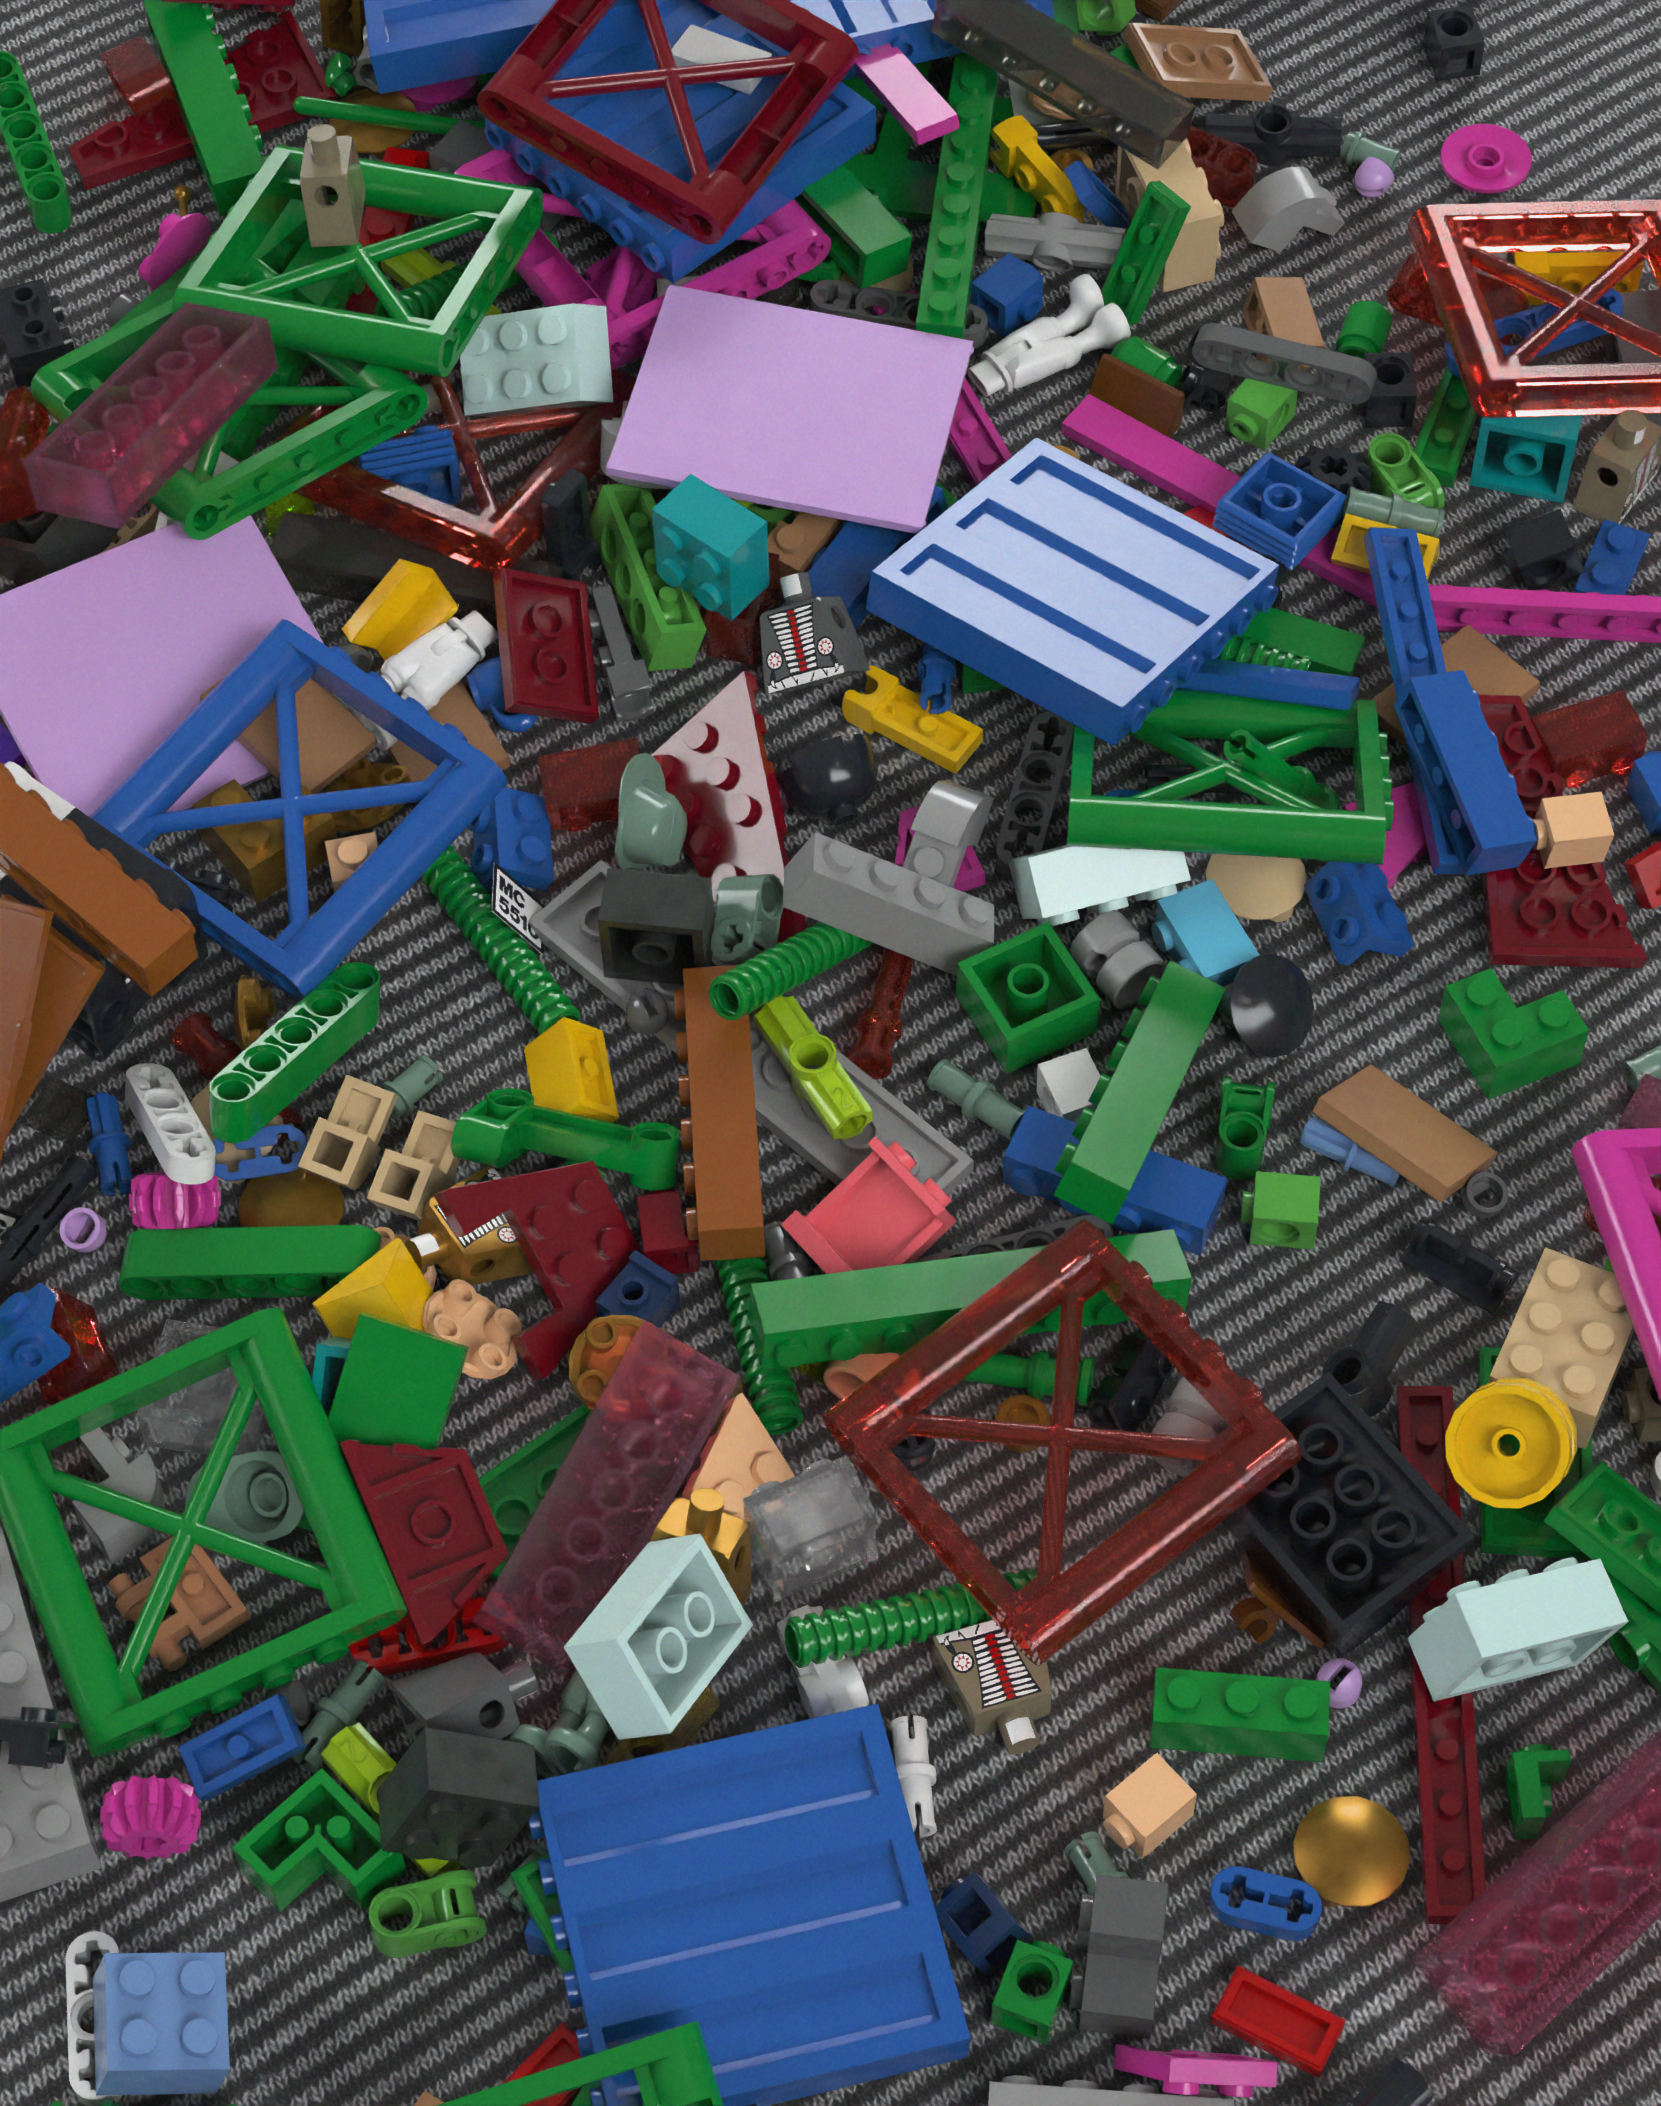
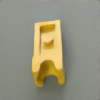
[990,115,1084,224]
[1508,246,1644,306]
[842,665,983,774]

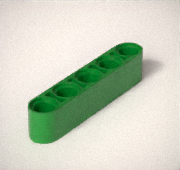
[0,51,73,234]
[209,962,380,1143]
[118,1225,382,1300]

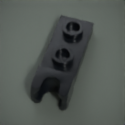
[541,468,601,582]

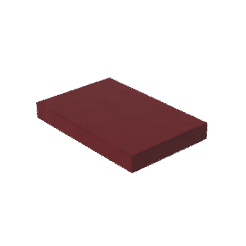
[493,568,599,724]

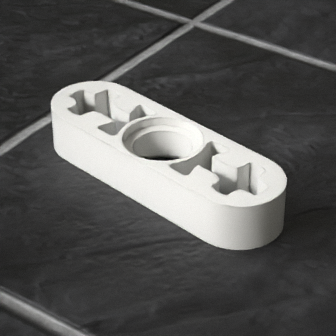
[66,1931,123,2106]

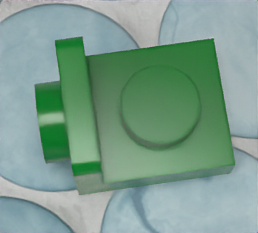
[1504,1744,1571,1840]

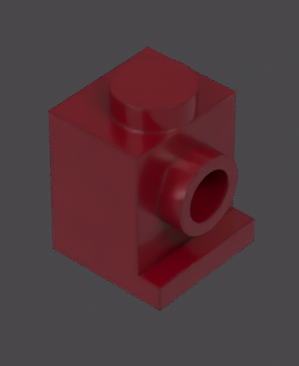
[637,1189,700,1275]

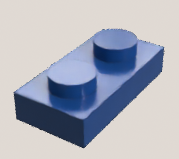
[1574,519,1651,595]
[178,1694,307,1801]

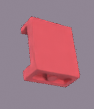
[781,1136,957,1274]

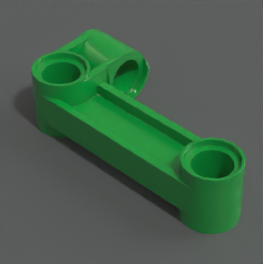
[451,1088,680,1190]

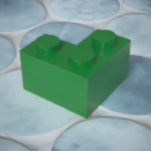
[1438,968,1589,1100]
[232,1768,407,1912]

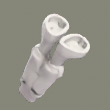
[967,273,1131,397]
[331,610,498,750]

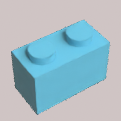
[1151,879,1259,987]

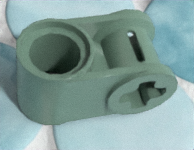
[711,874,784,965]

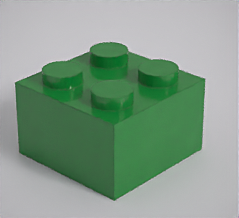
[956,922,1100,1074]

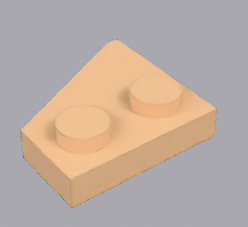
[682,1393,800,1521]

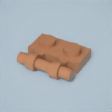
[108,1537,250,1672]

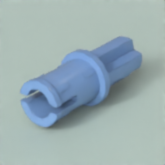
[1300,1117,1400,1188]

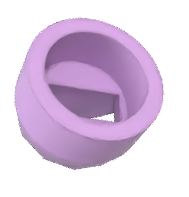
[1355,157,1395,198]
[60,1207,108,1253]
[1316,1658,1362,1709]

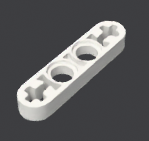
[125,1063,216,1185]

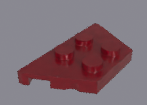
[340,1440,509,1648]

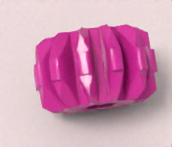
[129,1172,221,1230]
[100,1774,201,1860]

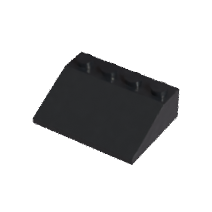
[1197,1372,1475,1658]

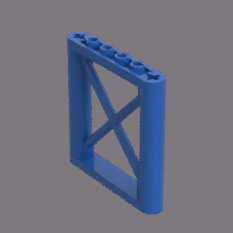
[89,619,508,1002]

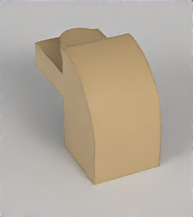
[298,1074,398,1190]
[367,1110,461,1221]

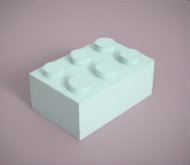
[460,303,613,417]
[1008,845,1191,926]
[564,1533,753,1740]
[1407,1557,1628,1701]

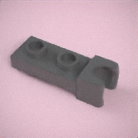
[589,585,654,722]

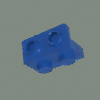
[469,787,554,894]
[1304,862,1415,966]
[0,1282,71,1404]

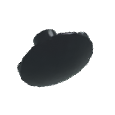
[1221,954,1314,1059]

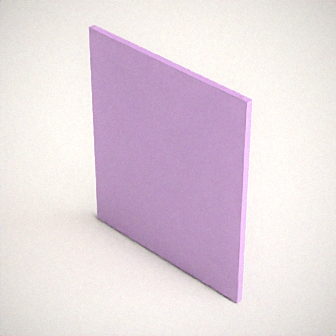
[606,284,974,534]
[0,515,332,816]

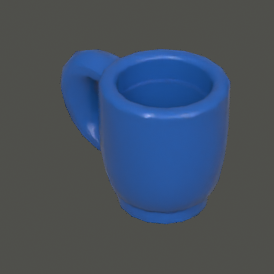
[466,655,537,733]

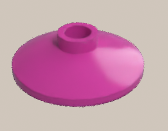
[1440,123,1532,194]

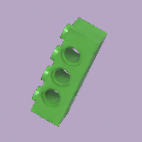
[590,484,707,671]

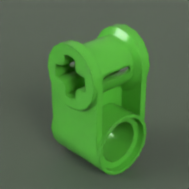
[1366,433,1445,509]
[369,1870,487,1958]

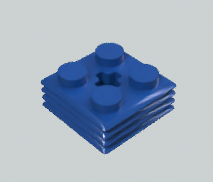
[358,425,462,519]
[1212,452,1346,570]

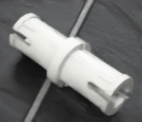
[890,1715,937,1838]

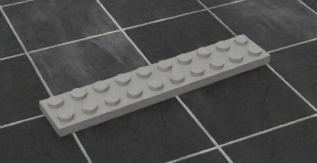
[528,860,974,1195]

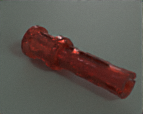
[847,948,915,1080]
[171,1012,302,1142]

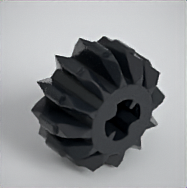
[1294,440,1373,515]

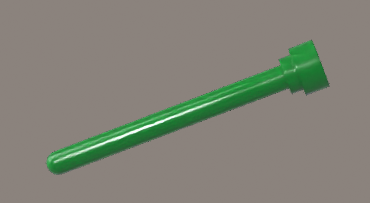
[293,96,486,135]

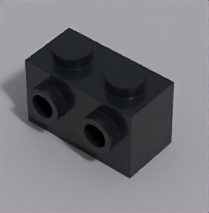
[0,278,75,390]

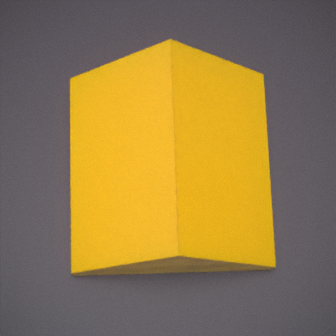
[312,1238,434,1339]

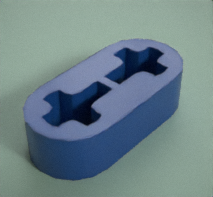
[212,1125,308,1181]
[1209,1866,1322,1941]

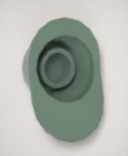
[615,753,688,870]
[185,1450,304,1543]

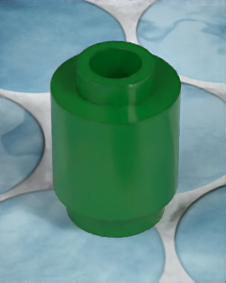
[1336,301,1393,359]
[1111,335,1182,388]

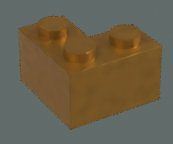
[192,779,338,904]

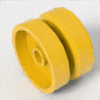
[1445,1377,1577,1508]

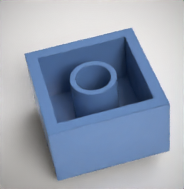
[93,1952,230,2096]

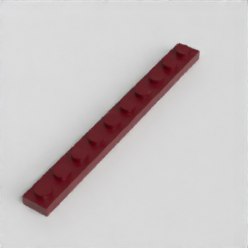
[1395,1386,1488,1925]

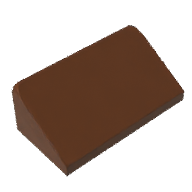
[1088,353,1184,438]

